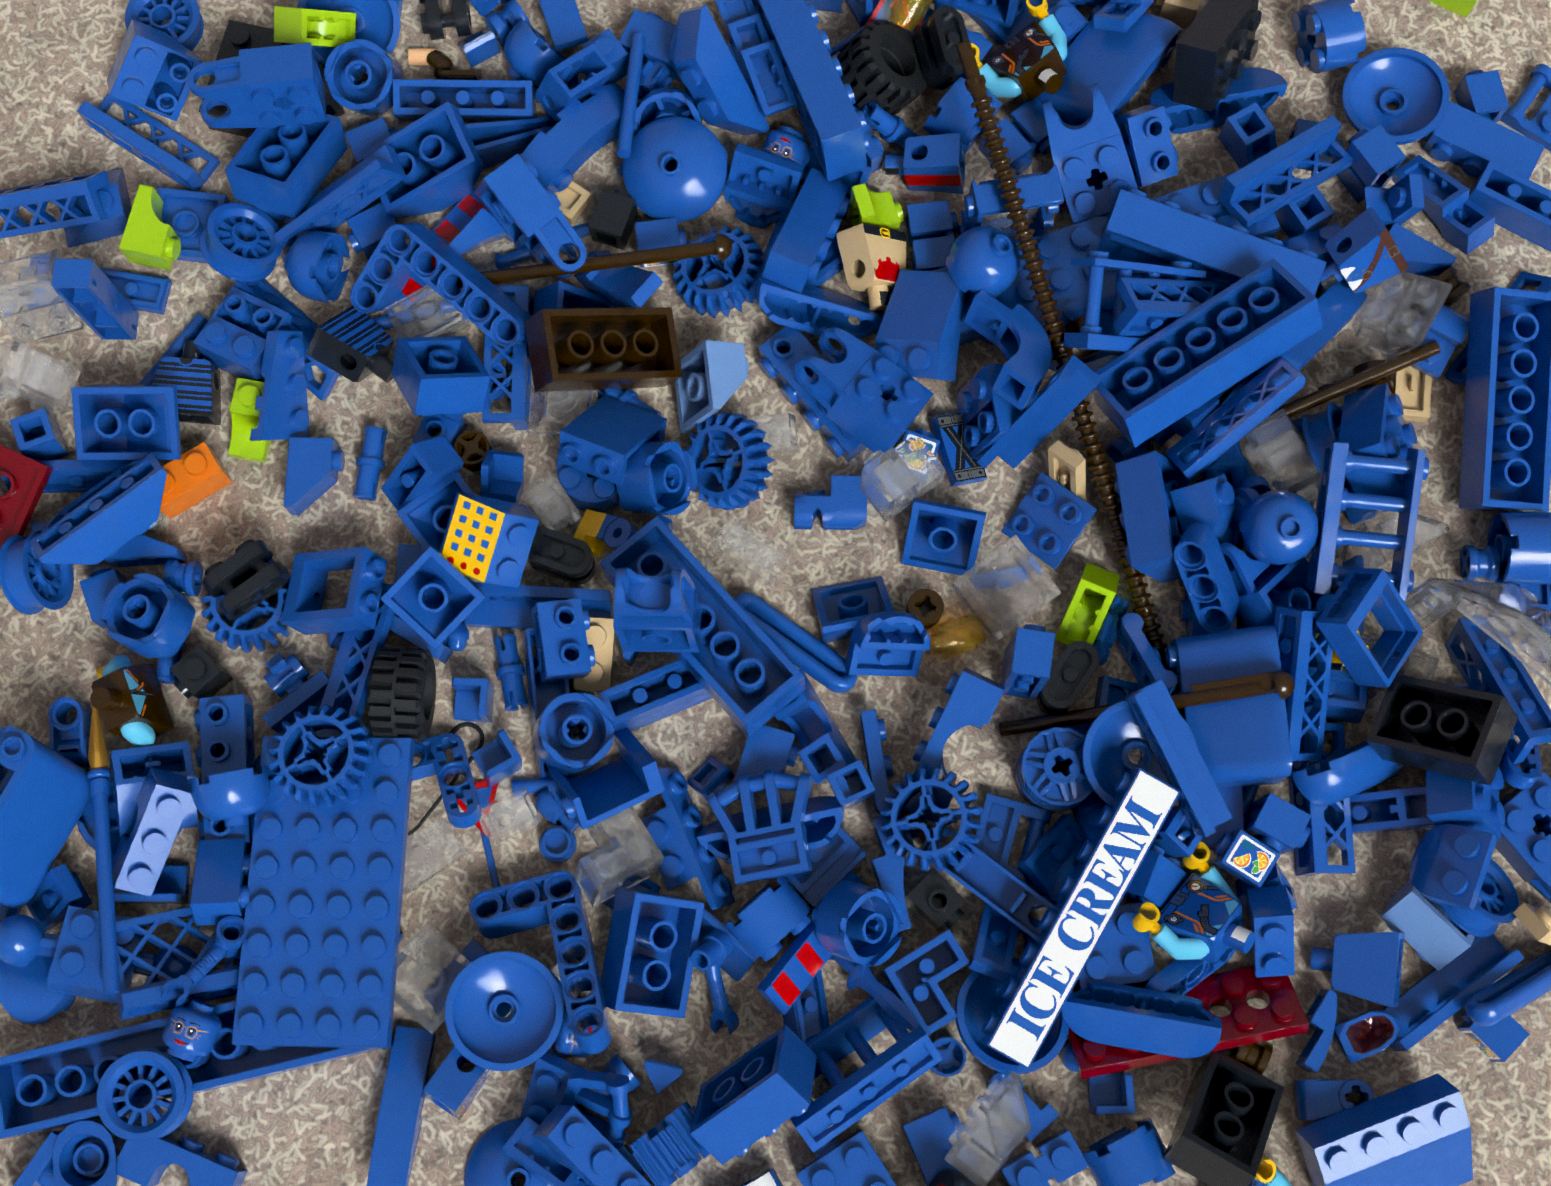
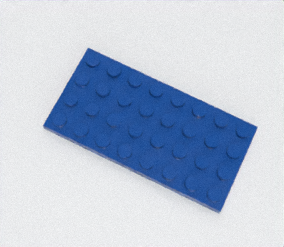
[232,736,415,1049]

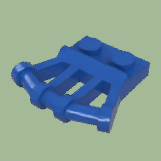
[706,769,813,885]
[520,1051,633,1149]

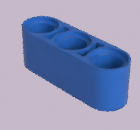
[1173,523,1240,633]

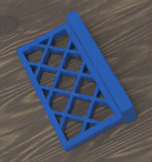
[116,907,241,1020]

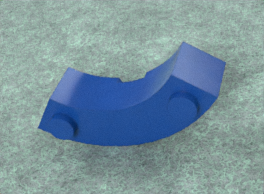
[520,84,639,192]

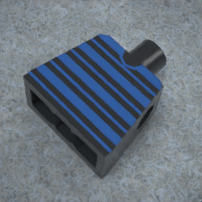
[306,306,394,383]
[152,341,221,425]

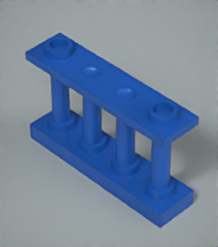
[1063,251,1206,353]
[1306,440,1429,602]
[790,984,943,1152]

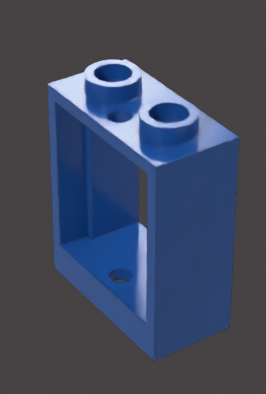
[281,547,387,635]
[1315,568,1424,688]

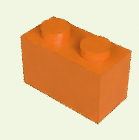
[160,442,232,519]

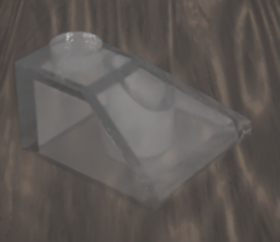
[394,923,472,1034]

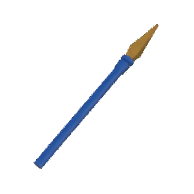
[87,706,120,995]

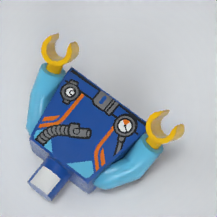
[1132,842,1255,963]

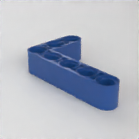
[350,222,531,347]
[1221,279,1371,405]
[469,870,611,1054]

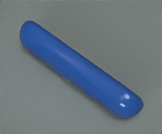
[733,592,857,693]
[1465,950,1551,1027]

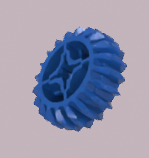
[672,225,765,319]
[684,412,774,510]
[201,558,291,653]
[268,704,374,808]
[880,767,984,871]

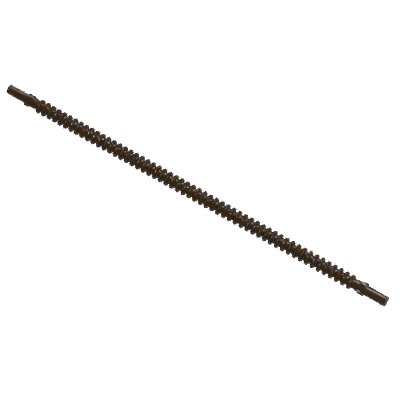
[956,41,1178,693]

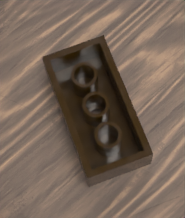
[524,307,683,392]

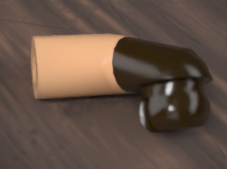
[408,48,454,79]

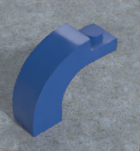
[963,290,1052,411]

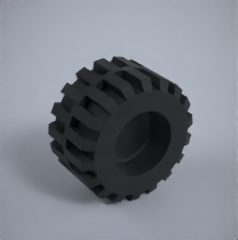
[837,20,928,115]
[367,647,436,742]

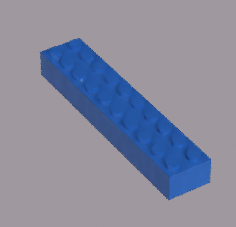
[0,1001,394,1139]

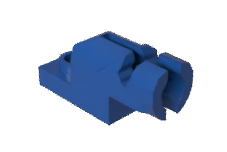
[794,475,903,530]

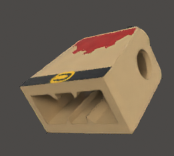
[836,223,906,311]

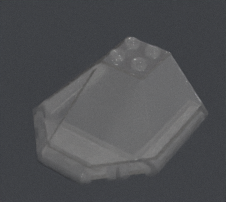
[1405,577,1551,758]

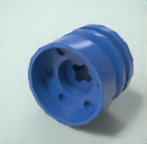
[1015,727,1093,813]

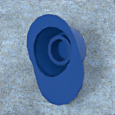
[52,1120,118,1186]

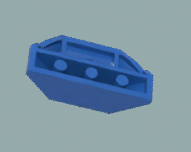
[667,5,771,135]
[29,452,167,565]

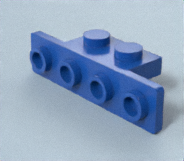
[639,766,735,910]

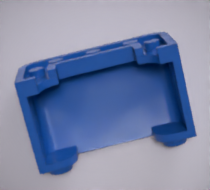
[1037,1,1183,126]
[1166,625,1292,788]
[0,724,91,909]

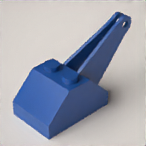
[361,101,556,219]

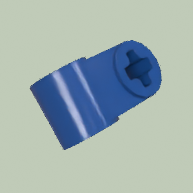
[48,697,92,767]
[1294,1078,1375,1120]

